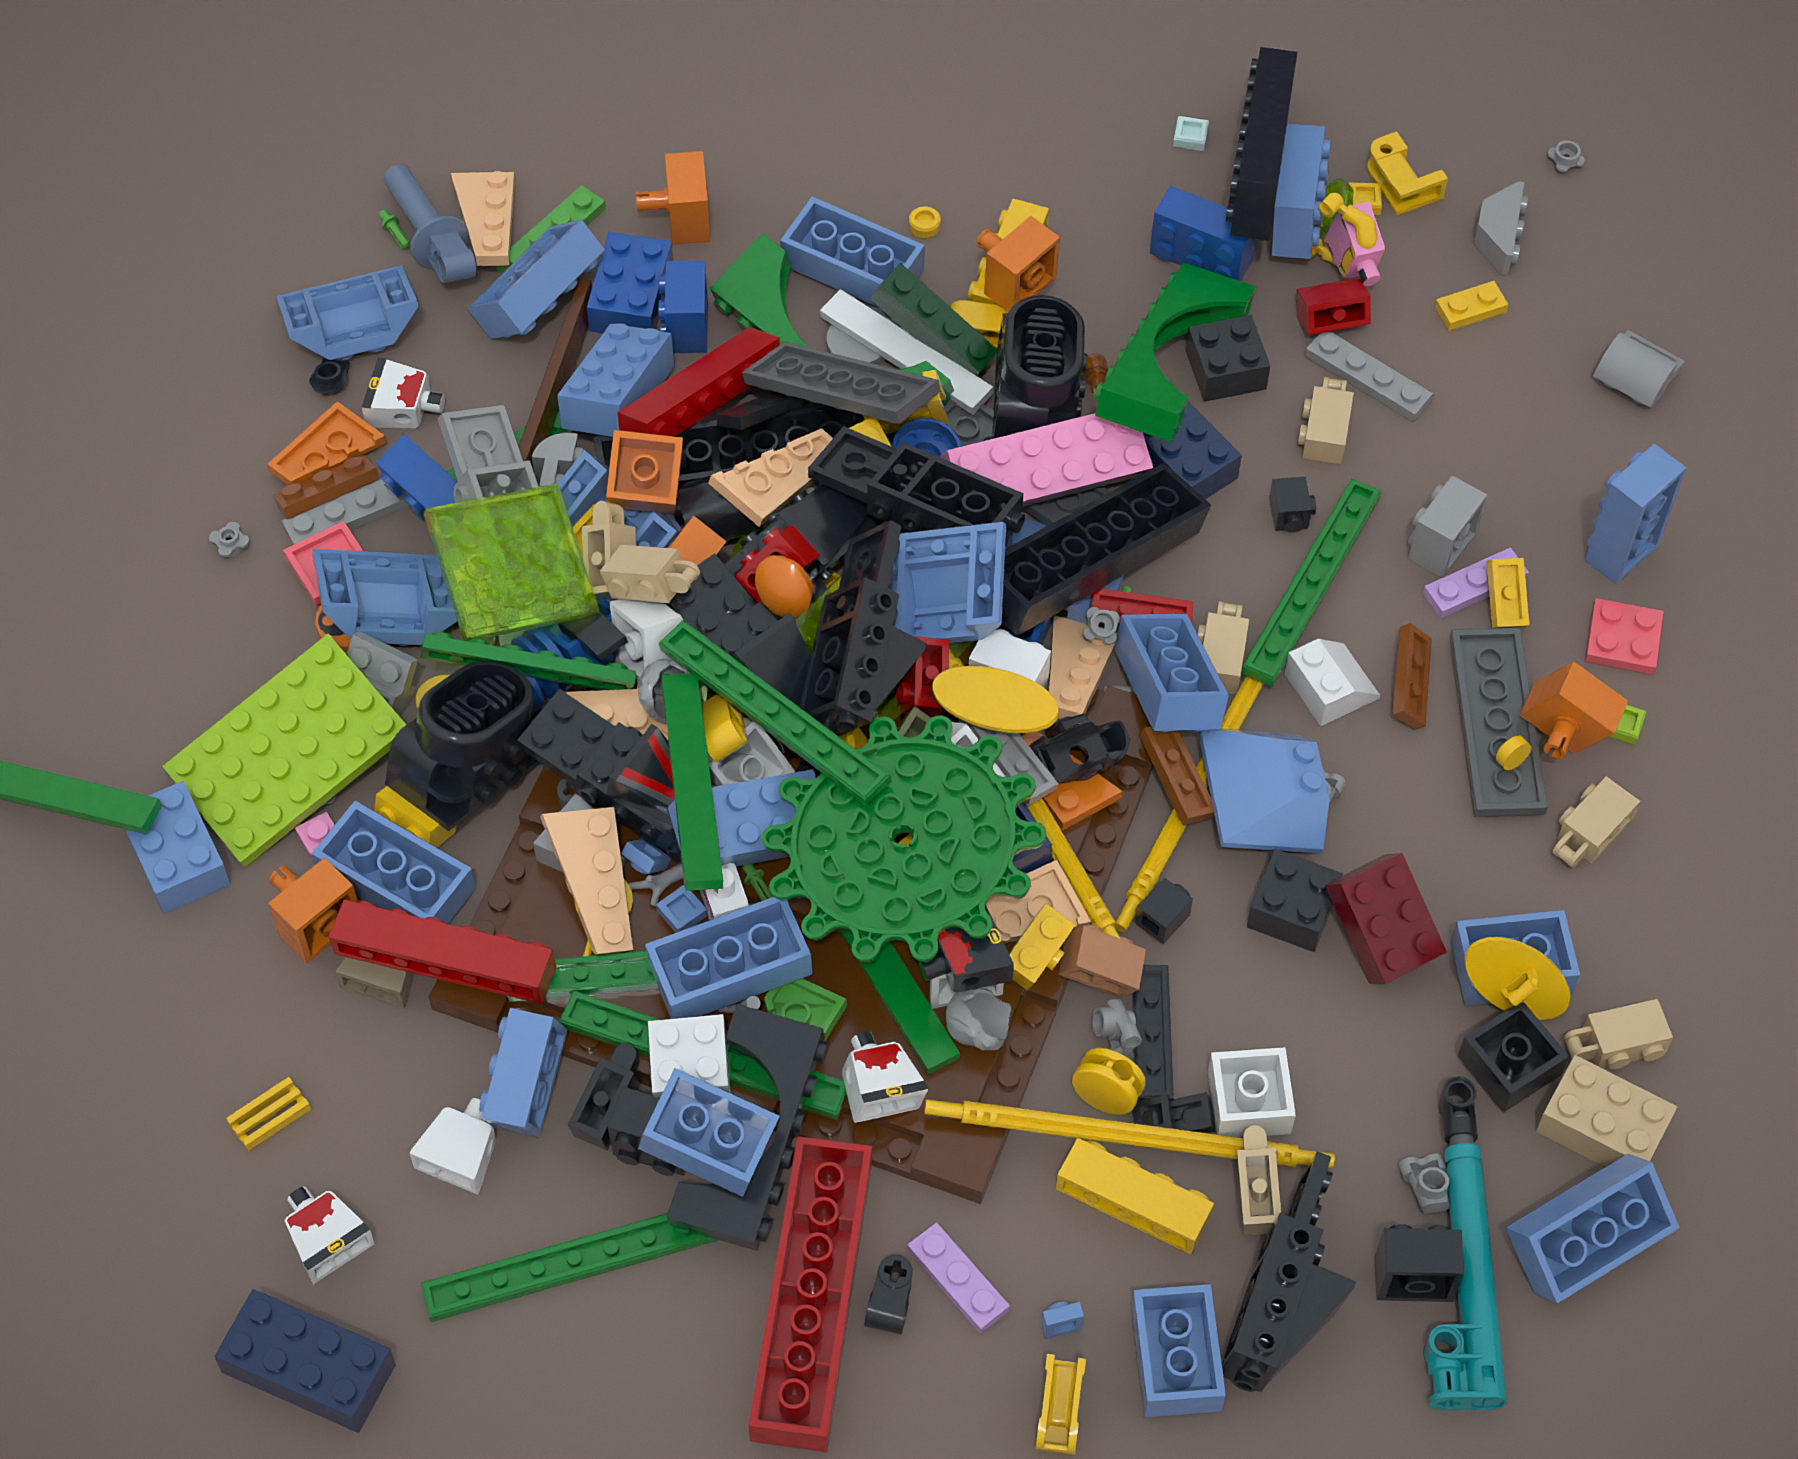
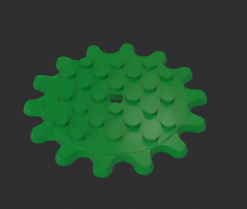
[761,716,1047,963]

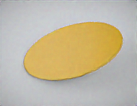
[932,666,1059,733]
[1464,937,1570,1020]

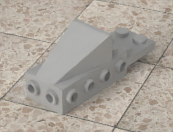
[437,405,572,614]

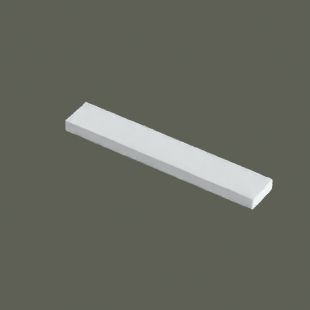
[820,289,993,415]

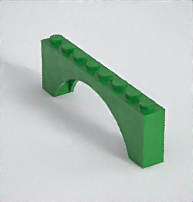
[710,233,954,445]
[1093,262,1257,442]

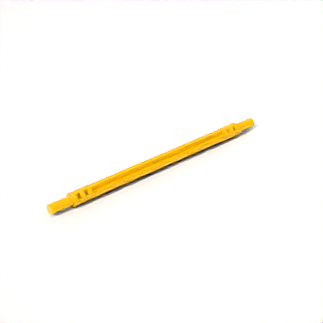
[949,648,1120,939]
[1115,676,1264,933]
[924,1099,1335,1169]

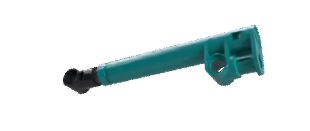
[1423,1076,1507,1410]

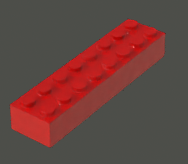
[748,1136,872,1452]

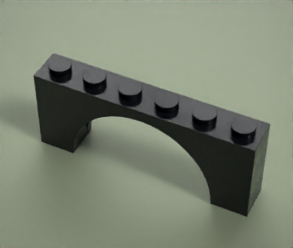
[666,1004,829,1251]

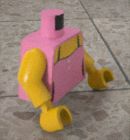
[1311,193,1385,286]

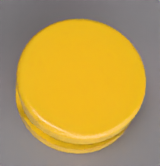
[1072,1048,1146,1115]

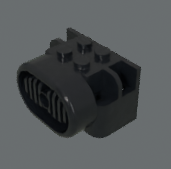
[992,295,1087,439]
[385,661,541,831]

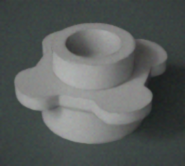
[1548,140,1585,172]
[209,522,249,557]
[1083,607,1120,644]

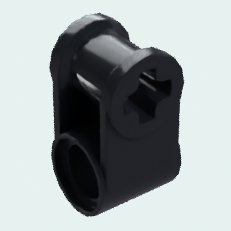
[864,1255,913,1335]

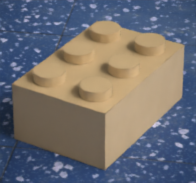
[1536,1055,1678,1167]

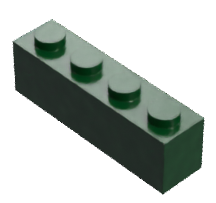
[870,262,999,376]

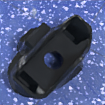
[1029,714,1130,783]

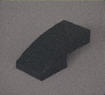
[556,602,628,661]
[1132,1092,1216,1133]

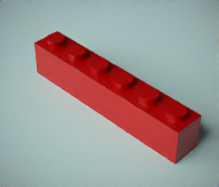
[617,327,780,437]
[328,900,557,1004]

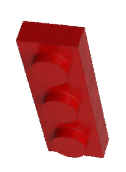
[1089,588,1194,628]

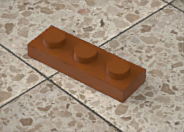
[273,455,379,519]
[1393,623,1432,730]
[1139,727,1215,825]

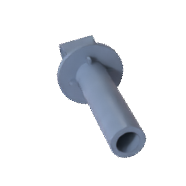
[384,164,476,283]

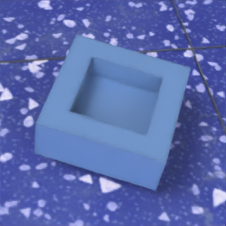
[621,839,672,874]
[656,885,708,933]
[1041,1301,1084,1339]

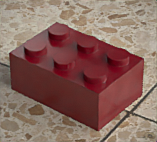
[1325,853,1447,984]

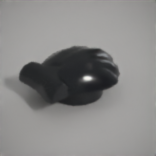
[309,359,350,395]

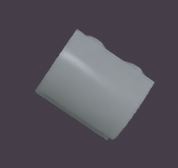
[1593,330,1685,408]
[532,433,584,501]
[347,631,418,717]

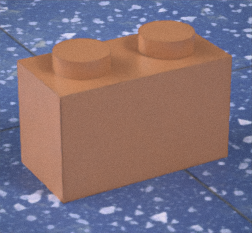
[1058,925,1146,998]

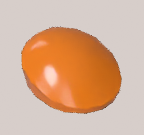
[755,555,814,619]

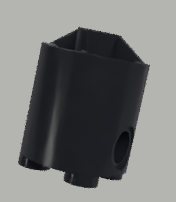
[675,469,764,541]

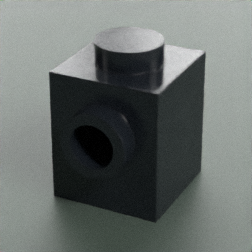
[1269,477,1316,532]
[1135,878,1193,944]

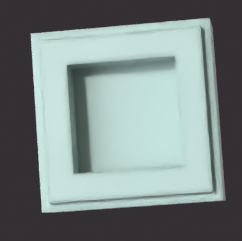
[1173,116,1209,151]

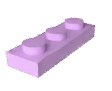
[1423,547,1529,619]
[907,1222,1010,1334]

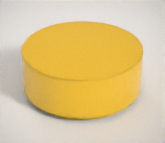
[909,206,941,238]
[1496,736,1532,770]

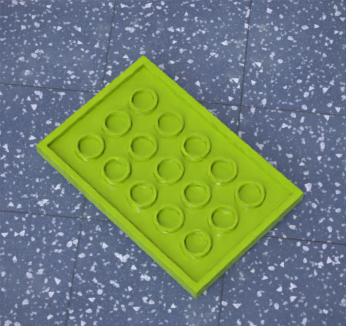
[162,634,406,867]

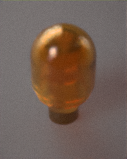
[1083,353,1109,394]

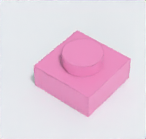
[295,812,334,861]

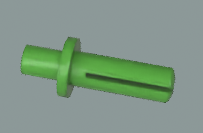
[379,209,411,250]
[741,864,773,901]

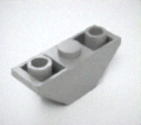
[1474,181,1528,276]

